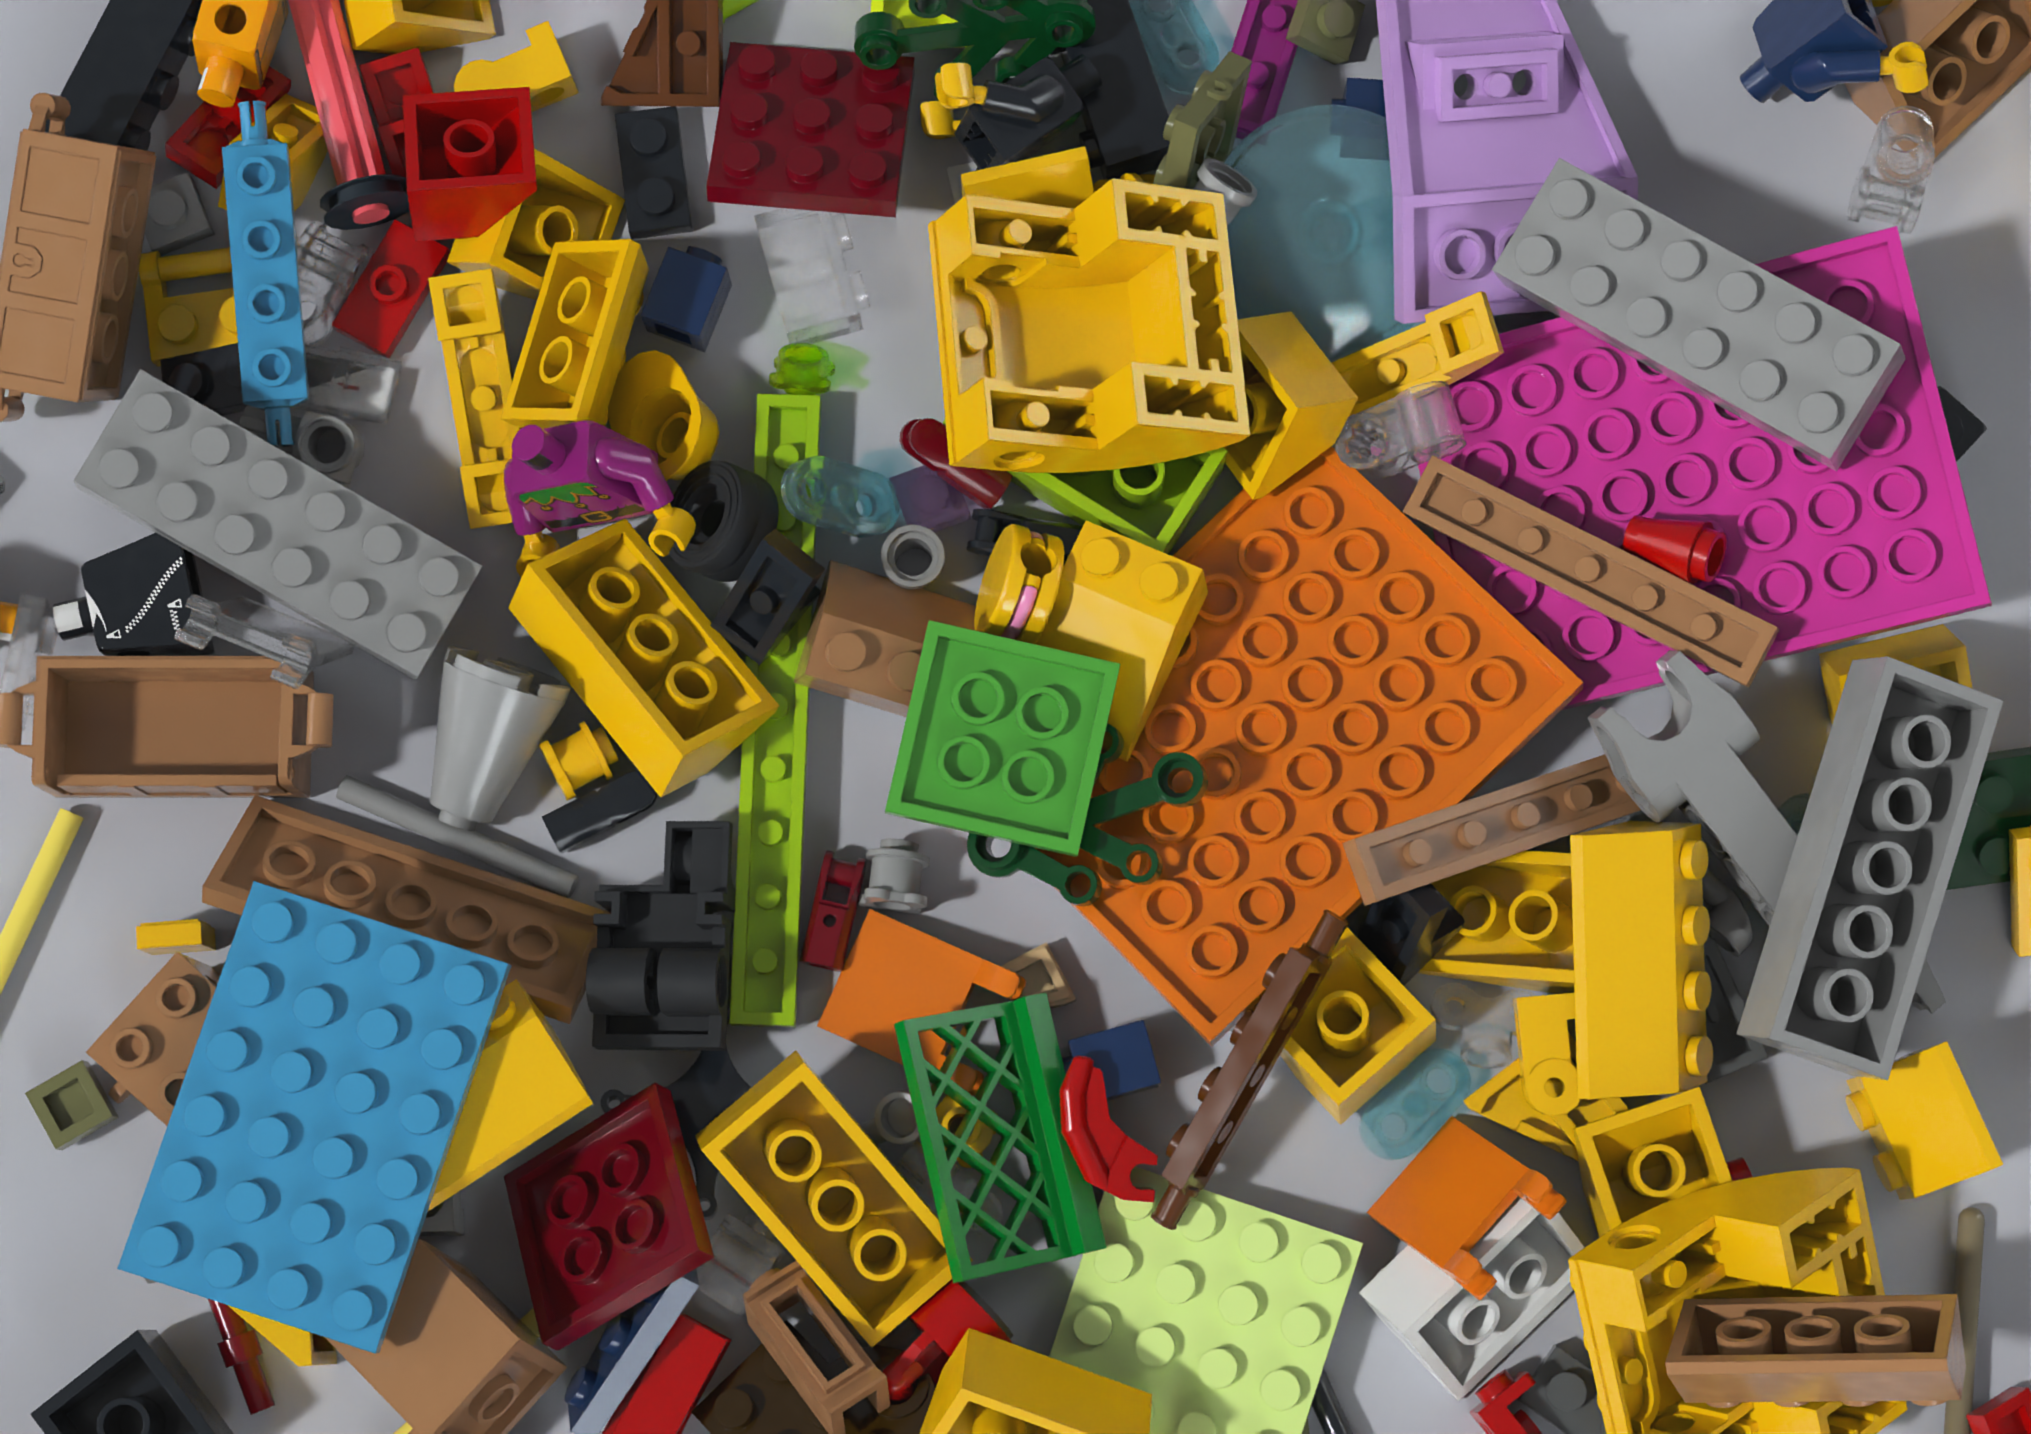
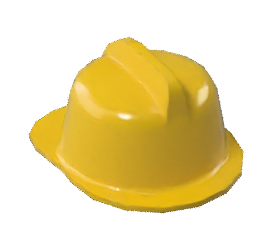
[608,350,720,481]

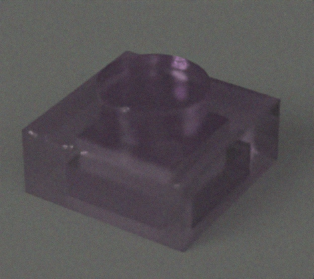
[889,465,971,533]

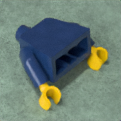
[1740,0,1929,103]

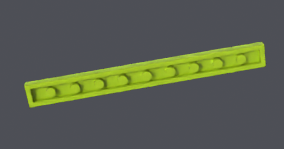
[730,394,822,1028]

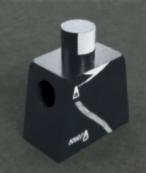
[53,533,215,656]

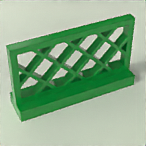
[894,993,1107,1284]

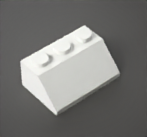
[1359,1196,1585,1402]

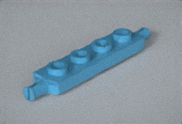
[222,101,309,447]

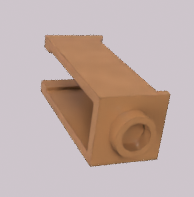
[743,1261,890,1434]

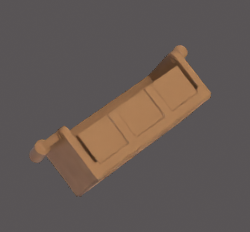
[0,93,157,422]
[0,656,334,798]

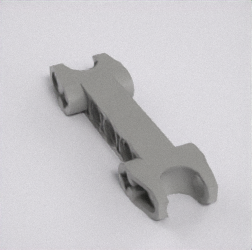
[1588,650,1946,1014]

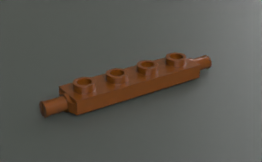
[1151,909,1350,1230]

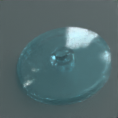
[1223,105,1415,359]

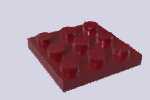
[706,42,915,218]
[503,1082,714,1351]

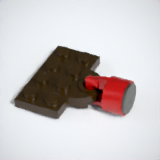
[691,1279,1014,1434]

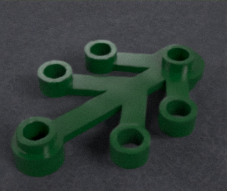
[854,0,1096,101]
[967,723,1208,906]

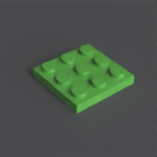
[885,620,1120,857]

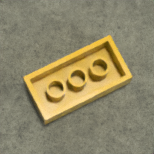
[695,1050,973,1347]

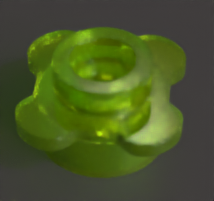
[769,343,835,395]

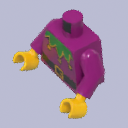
[504,420,696,578]

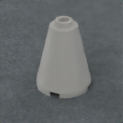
[430,646,571,831]

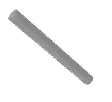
[336,775,579,898]

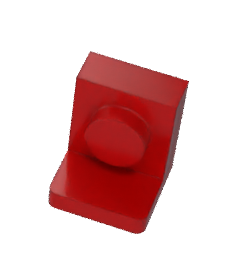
[1469,1369,1542,1434]

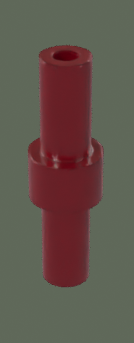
[208,1299,275,1415]

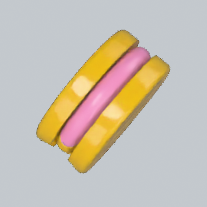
[974,524,1064,644]

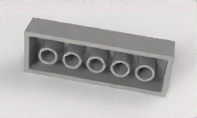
[1492,158,1906,472]
[73,369,482,680]
[1736,656,2004,1080]

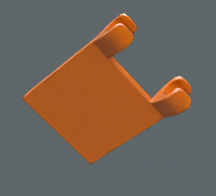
[817,909,1026,1096]
[1367,1116,1567,1300]

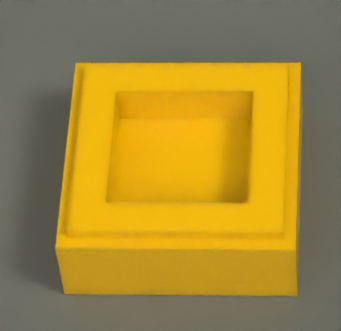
[136,919,216,955]

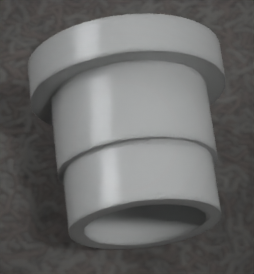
[1193,158,1258,226]
[881,525,945,590]

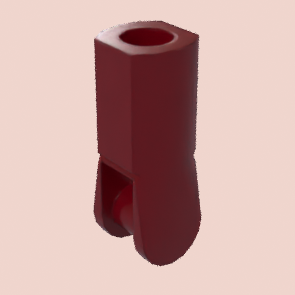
[899,418,1013,509]
[799,850,867,972]

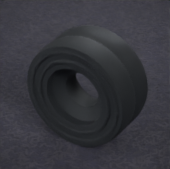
[669,460,779,582]

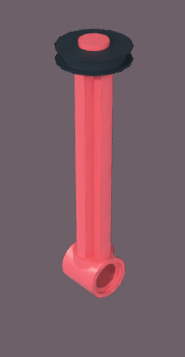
[288,0,410,230]

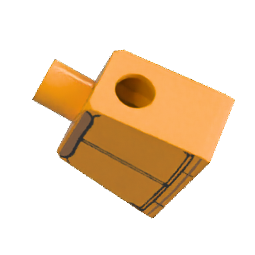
[192,0,289,107]

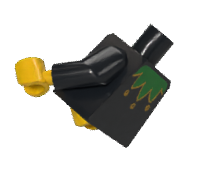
[920,54,1102,170]

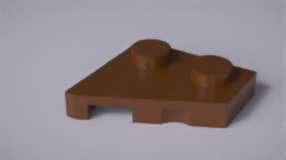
[601,0,723,107]

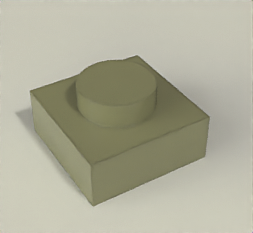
[1286,0,1366,65]
[25,1060,119,1150]

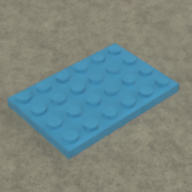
[117,881,512,1354]

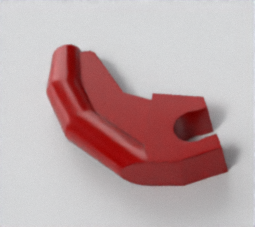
[1060,1055,1158,1202]

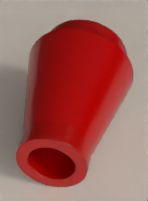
[1623,515,1727,585]

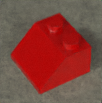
[403,87,537,241]

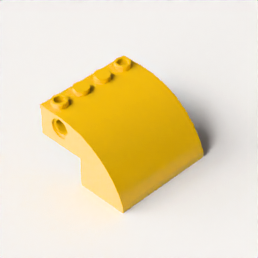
[928,178,1250,473]
[1568,1167,1908,1434]

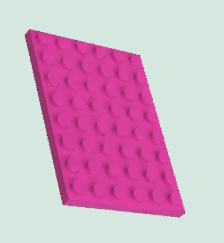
[1404,226,1992,710]

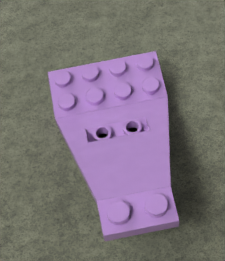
[1376,0,1638,324]

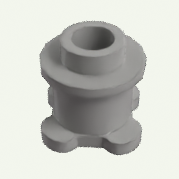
[858,839,930,914]

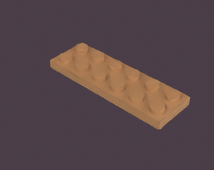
[202,795,611,1024]

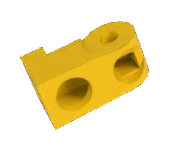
[454,21,579,112]
[1512,992,1581,1116]

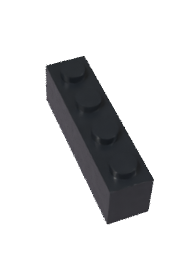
[45,0,202,151]
[1050,0,1170,180]

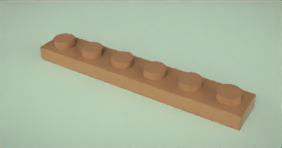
[1403,455,1780,688]
[1342,754,1641,906]

